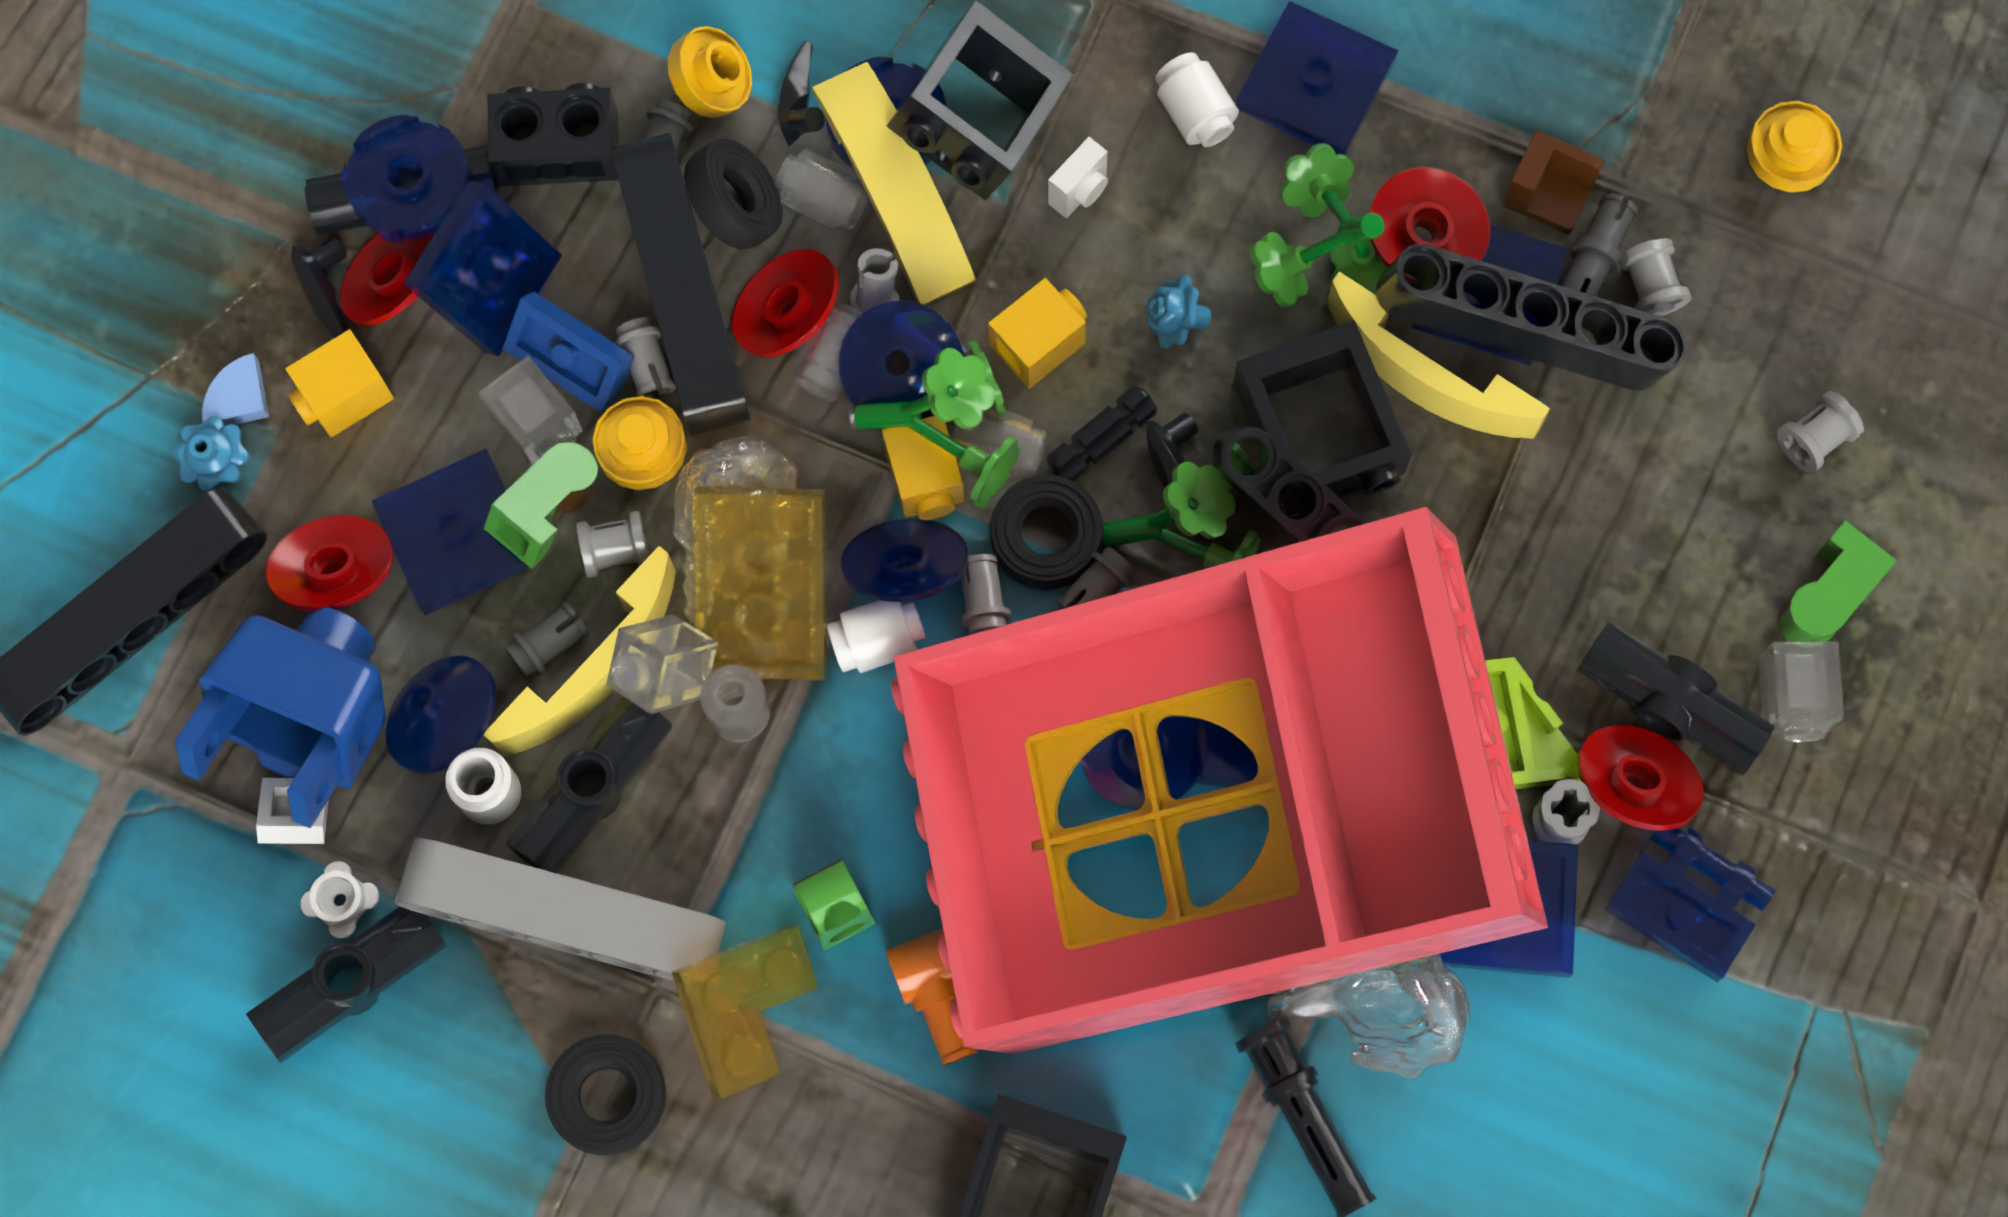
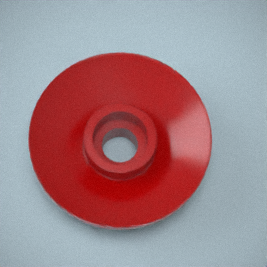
[1369,167,1490,284]
[340,218,440,326]
[732,249,839,358]
[266,515,393,612]
[1577,725,1704,831]

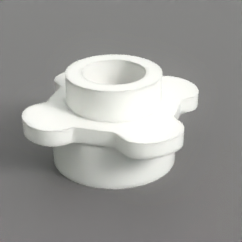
[301,861,380,939]

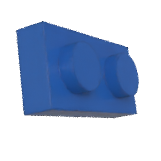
[502,292,635,413]

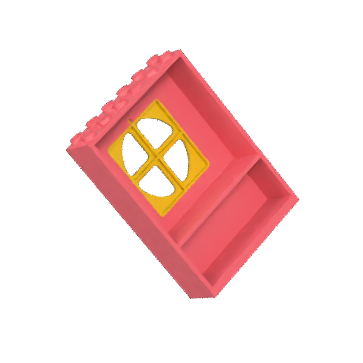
[892,507,1548,1055]

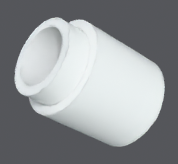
[1155,52,1239,147]
[827,594,926,674]
[445,748,521,824]

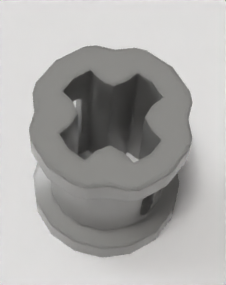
[1620,238,1692,316]
[1777,391,1864,473]
[576,510,649,578]
[1531,779,1600,850]

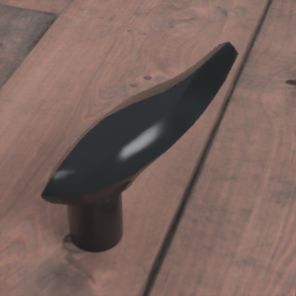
[778,41,825,147]
[291,237,348,338]
[1145,413,1198,487]

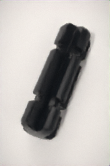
[1047,386,1157,482]

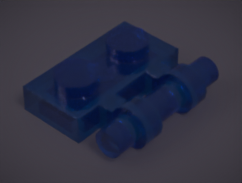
[1604,827,1776,982]

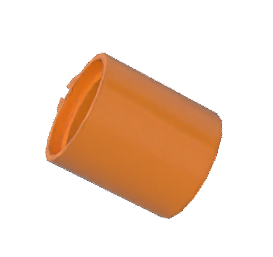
[885,927,979,1066]

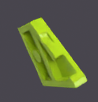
[1485,657,1581,789]

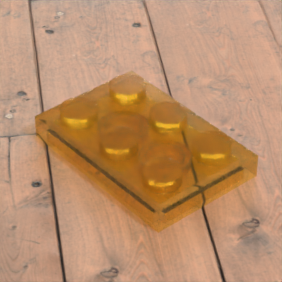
[692,486,827,680]

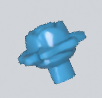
[1146,275,1211,349]
[172,416,250,492]

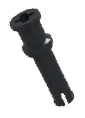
[1235,1016,1377,1217]

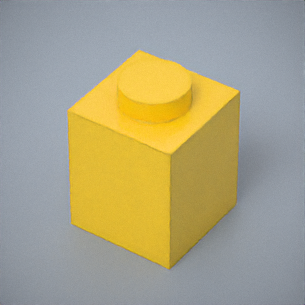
[988,277,1087,389]
[285,329,395,438]
[882,416,965,520]

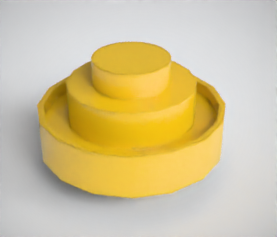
[668,26,752,119]
[1746,101,1842,193]
[592,396,687,491]

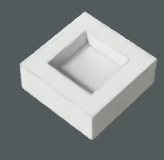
[1048,137,1108,219]
[256,778,329,844]

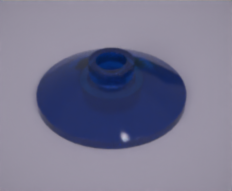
[839,300,964,419]
[841,519,968,602]
[386,656,496,774]
[1080,716,1208,810]

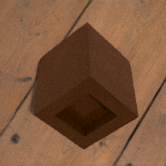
[1503,130,1604,234]

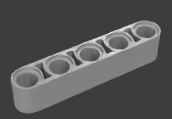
[394,838,726,988]

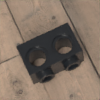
[487,83,619,187]

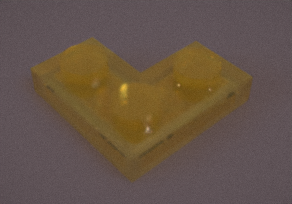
[672,925,818,1099]

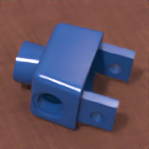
[174,607,386,829]

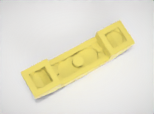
[812,62,976,308]
[1327,272,1550,439]
[483,546,676,757]

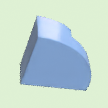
[202,353,269,427]

